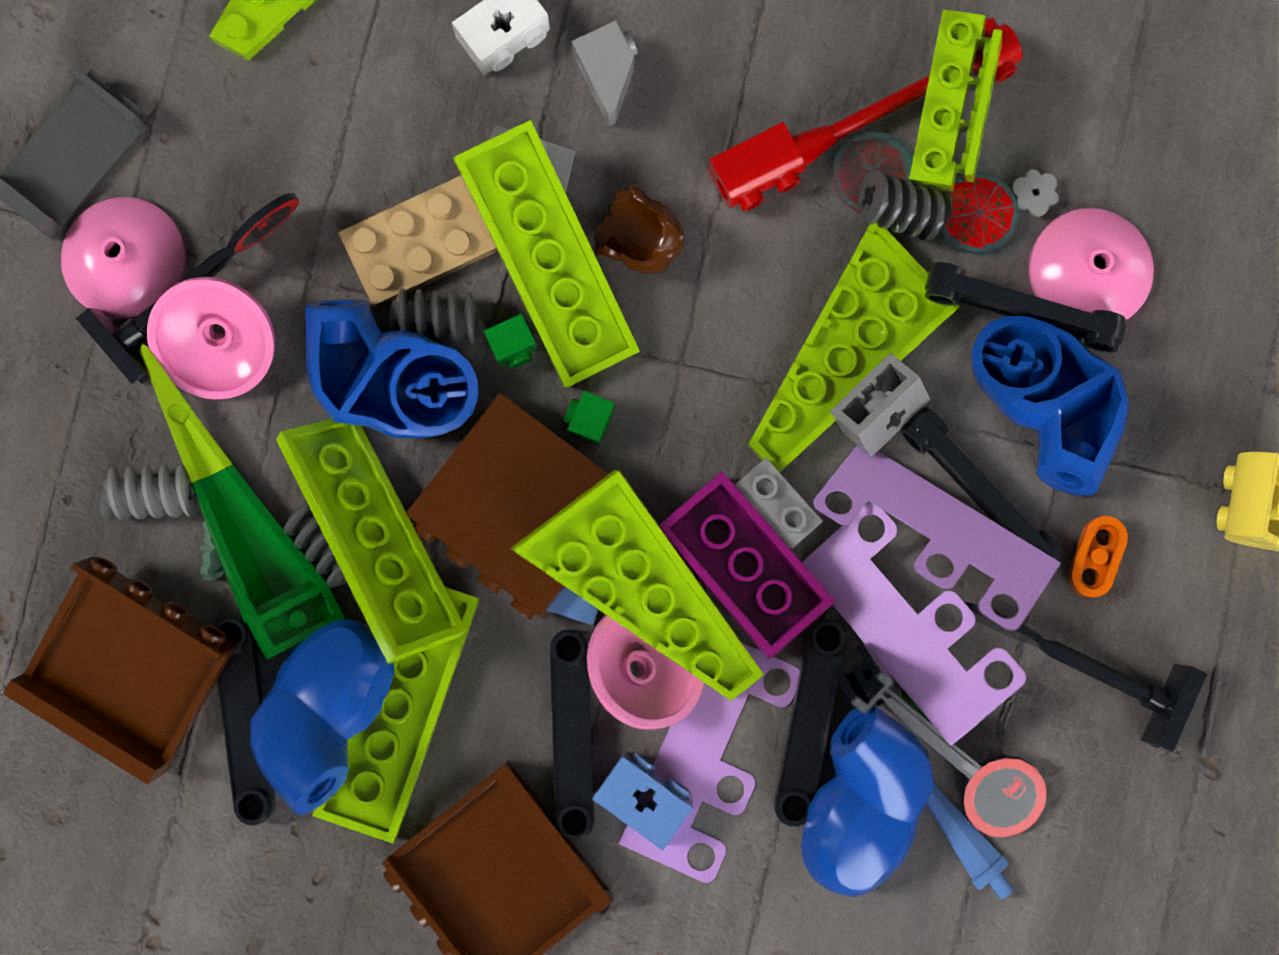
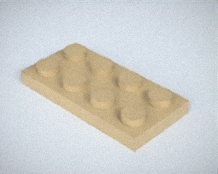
[338,175,498,309]

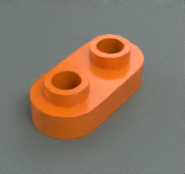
[1067,516,1128,598]

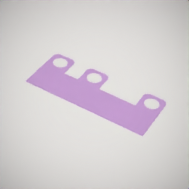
[813,446,1061,630]
[802,503,1026,746]
[619,642,800,883]

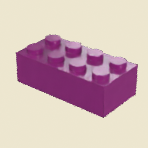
[659,471,836,658]

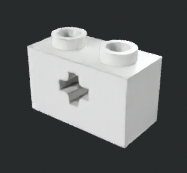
[452,0,550,76]

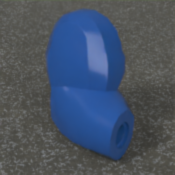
[305,299,478,438]
[971,316,1130,496]
[250,619,394,815]
[801,704,935,897]

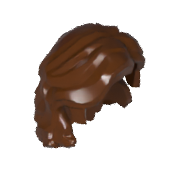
[594,183,684,274]

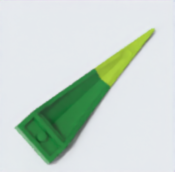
[140,344,345,660]

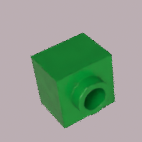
[484,314,538,369]
[564,390,615,447]

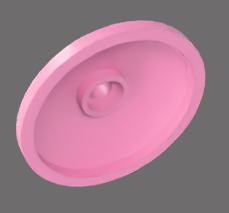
[61,197,187,320]
[1029,208,1154,321]
[147,277,275,400]
[587,615,704,730]

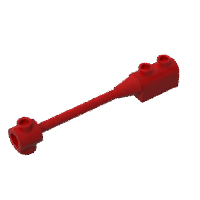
[708,18,1022,212]

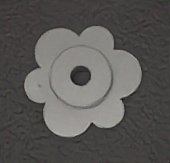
[1012,169,1059,217]

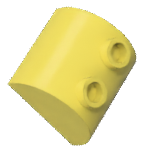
[1217,452,1279,551]

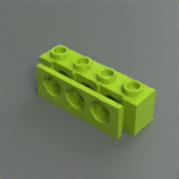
[909,9,1002,192]

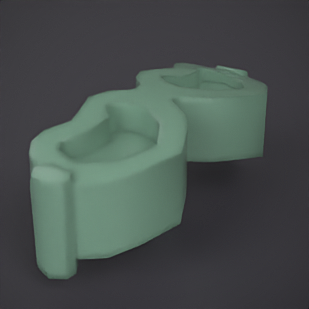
[200,520,225,581]

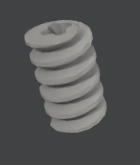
[100,464,197,521]

